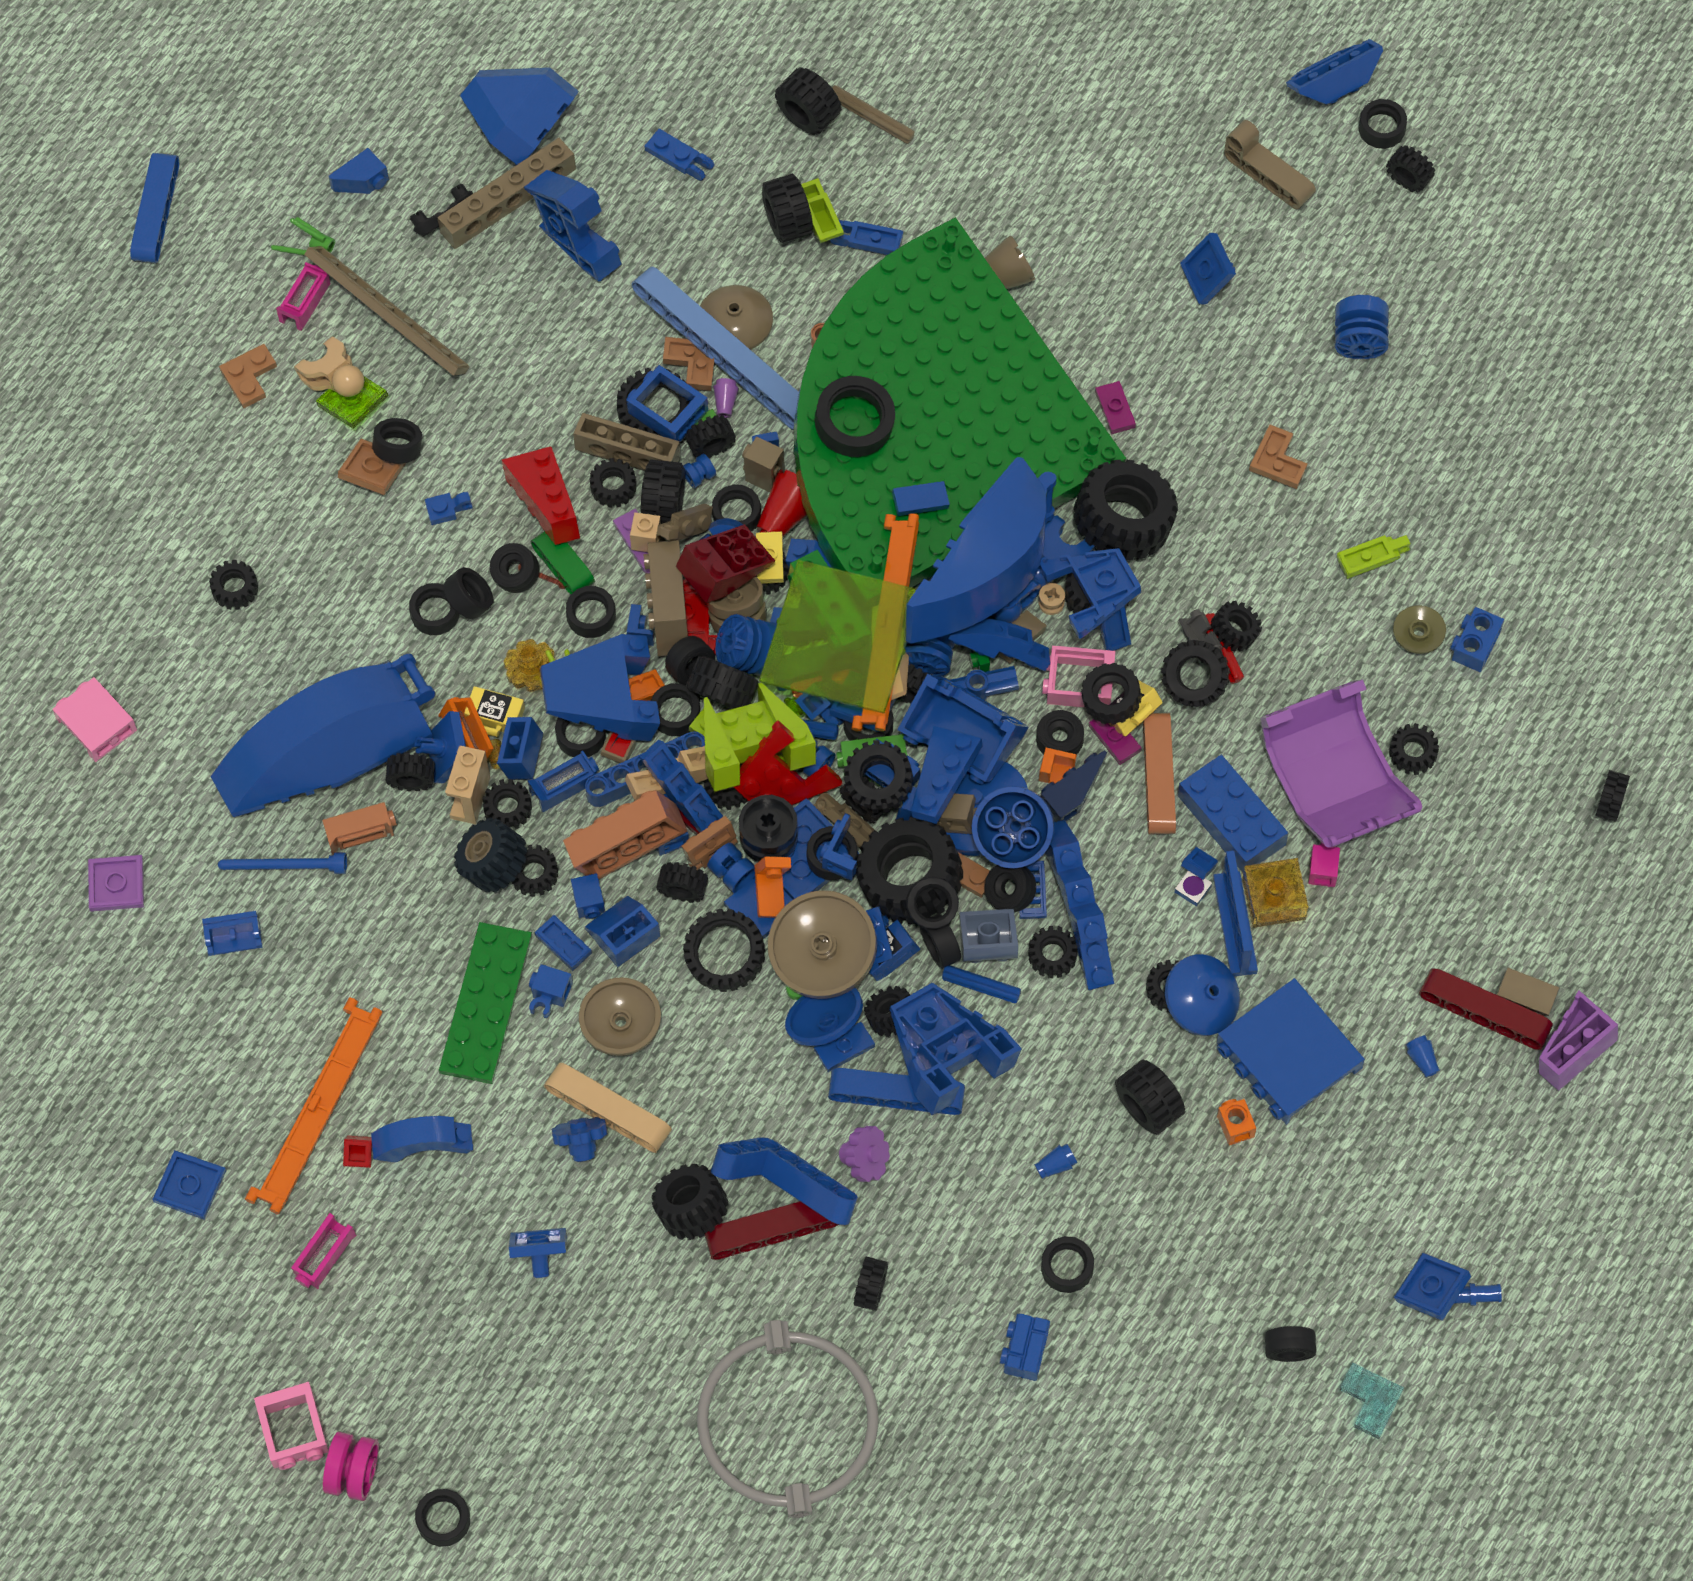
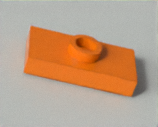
[628,669,665,701]

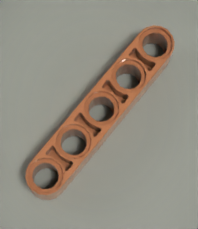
[1143,713,1176,834]

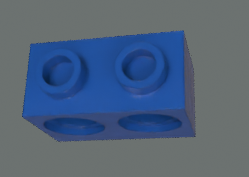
[1450,607,1504,673]

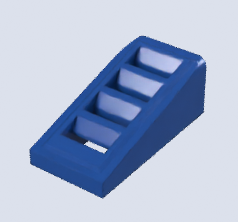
[1019,861,1047,919]

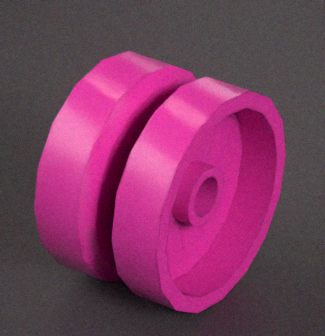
[323,1431,379,1501]

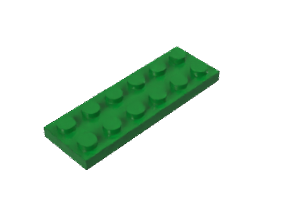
[439,922,532,1084]

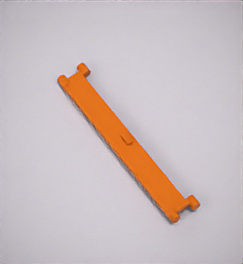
[851,514,919,731]
[245,997,383,1214]

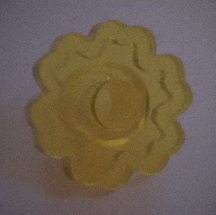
[504,639,555,692]

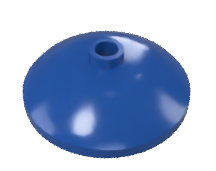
[1165,954,1240,1036]
[785,988,863,1046]

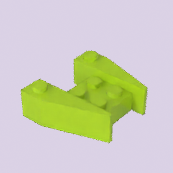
[704,682,816,792]

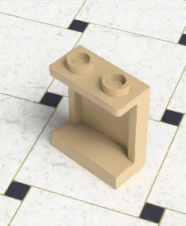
[445,746,491,824]

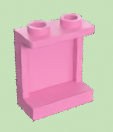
[52,677,137,762]

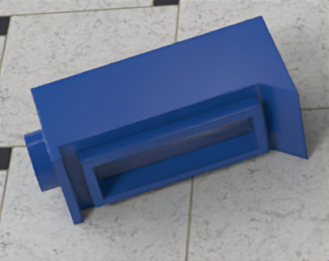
[527,751,599,812]

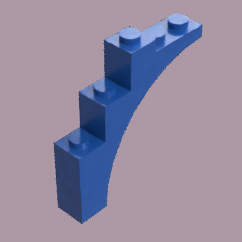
[1045,820,1115,990]

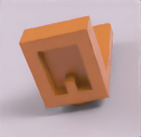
[754,857,791,918]

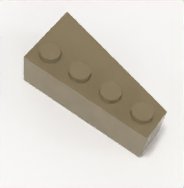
[643,540,688,656]

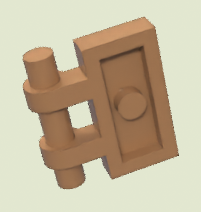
[681,816,738,870]

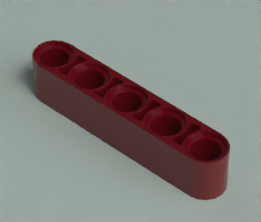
[1419,968,1553,1050]
[705,1201,840,1260]

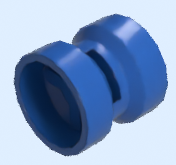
[683,454,717,489]

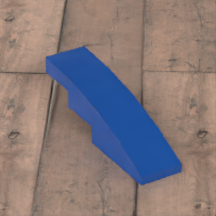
[640,739,723,832]

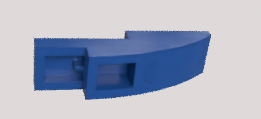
[948,619,1050,671]

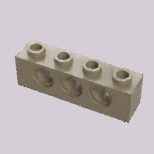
[573,413,681,470]

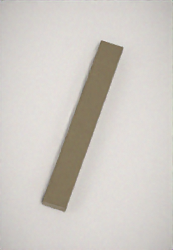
[304,246,470,376]

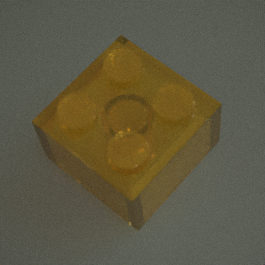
[1242,858,1308,928]

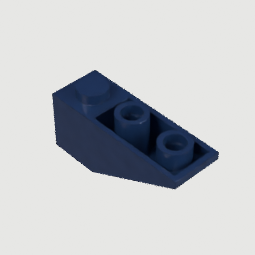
[1041,750,1107,822]

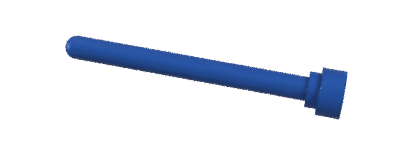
[218,852,347,874]

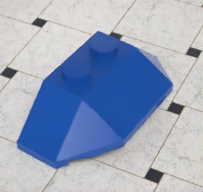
[1286,39,1383,104]

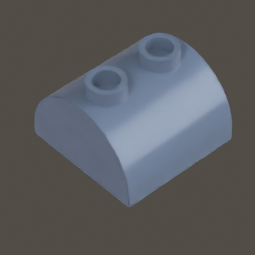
[959,909,1018,963]

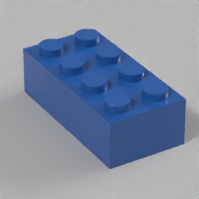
[1178,754,1288,874]

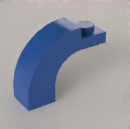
[371,1116,473,1162]

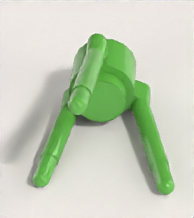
[271,217,335,256]

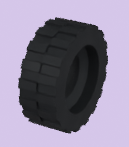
[1081,663,1142,725]

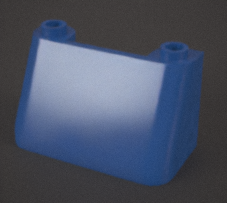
[897,674,1029,785]

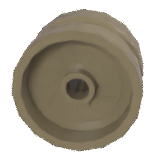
[707,576,767,632]

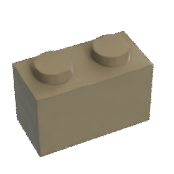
[742,436,785,492]

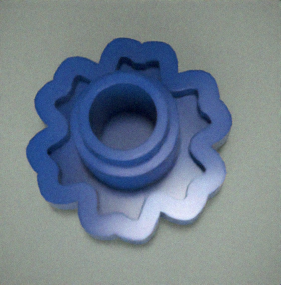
[551,1117,608,1162]

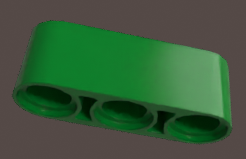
[530,531,595,595]

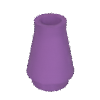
[713,378,739,418]

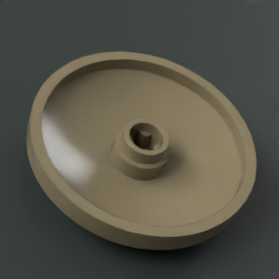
[768,891,877,999]

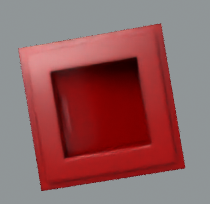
[343,1135,373,1168]

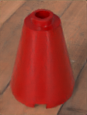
[756,469,807,537]

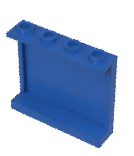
[1216,978,1365,1125]

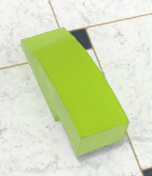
[801,178,844,243]

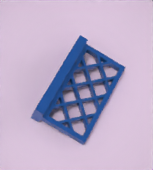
[1213,851,1258,977]

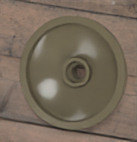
[700,285,773,350]
[579,977,661,1056]

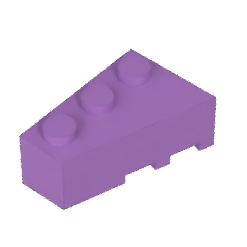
[1539,990,1618,1091]

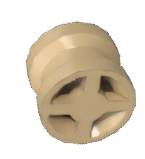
[1039,583,1065,615]

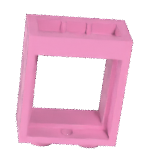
[1042,645,1115,708]
[254,1382,329,1470]

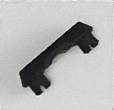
[410,183,473,237]

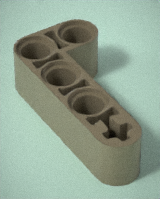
[1224,120,1316,209]

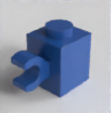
[795,682,844,727]
[529,964,573,1019]

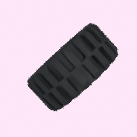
[1074,459,1178,560]
[856,817,963,924]

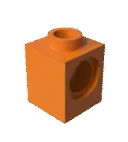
[1217,1099,1256,1146]

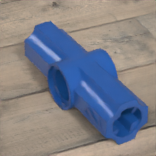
[950,666,1019,700]

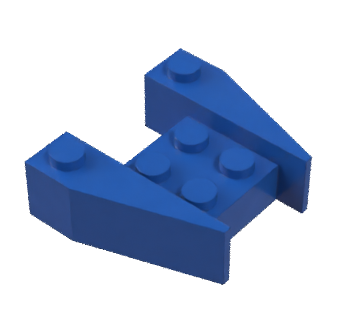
[524,170,622,282]

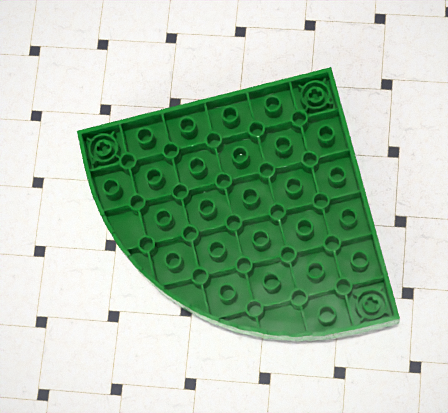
[793,217,1126,614]

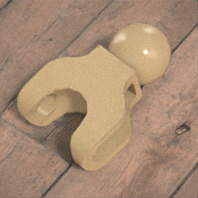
[294,337,365,397]

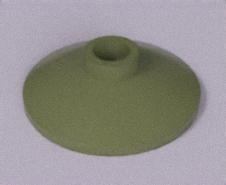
[1393,605,1446,654]

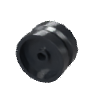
[739,795,798,862]

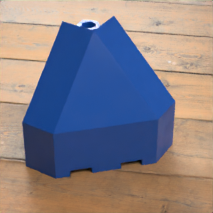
[460,67,579,165]

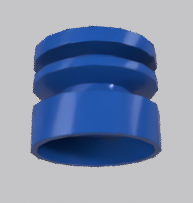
[1335,295,1389,359]
[715,614,785,677]
[903,617,955,676]

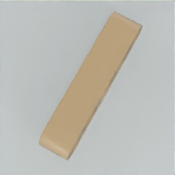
[544,1062,672,1153]

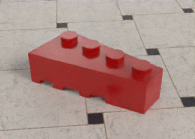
[502,446,580,545]

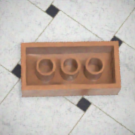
[563,790,687,880]

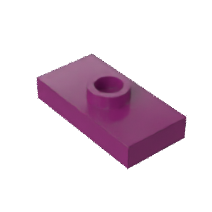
[1095,381,1136,435]
[1088,719,1142,765]

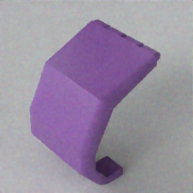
[1260,679,1422,847]

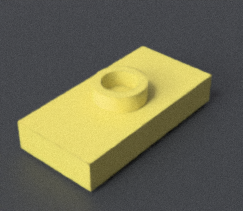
[756,532,784,584]

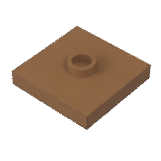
[338,439,406,495]

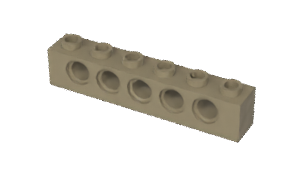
[437,137,576,249]

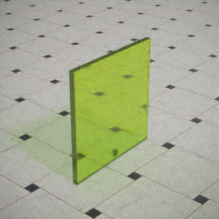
[759,560,917,714]

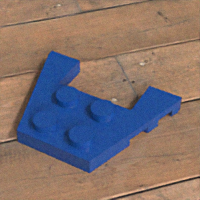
[1039,548,1141,639]

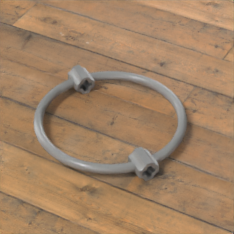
[697,1320,879,1518]

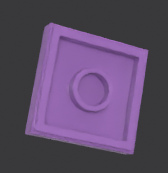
[88,855,144,912]

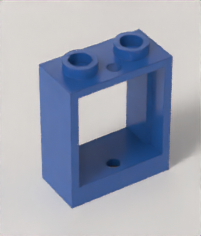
[627,365,708,441]

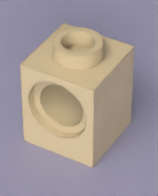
[630,512,661,552]

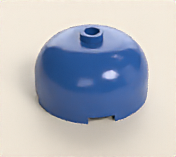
[972,786,1054,868]

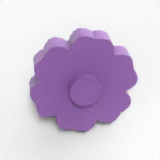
[839,1126,890,1182]

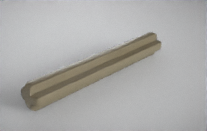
[832,85,915,143]

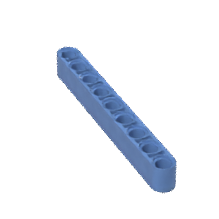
[632,267,799,430]

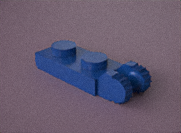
[644,129,715,181]
[830,220,903,255]

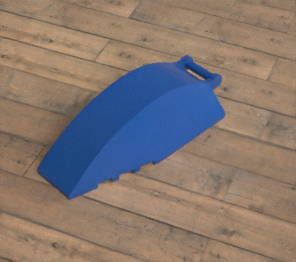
[906,457,1056,644]
[210,654,435,817]

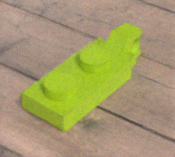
[1337,535,1411,579]

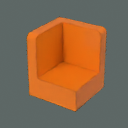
[1039,748,1077,784]

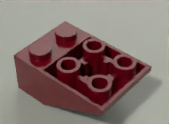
[676,524,775,603]

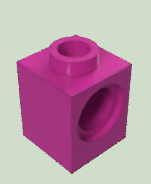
[1308,843,1340,887]

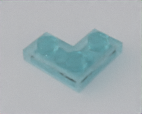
[1340,1363,1404,1439]

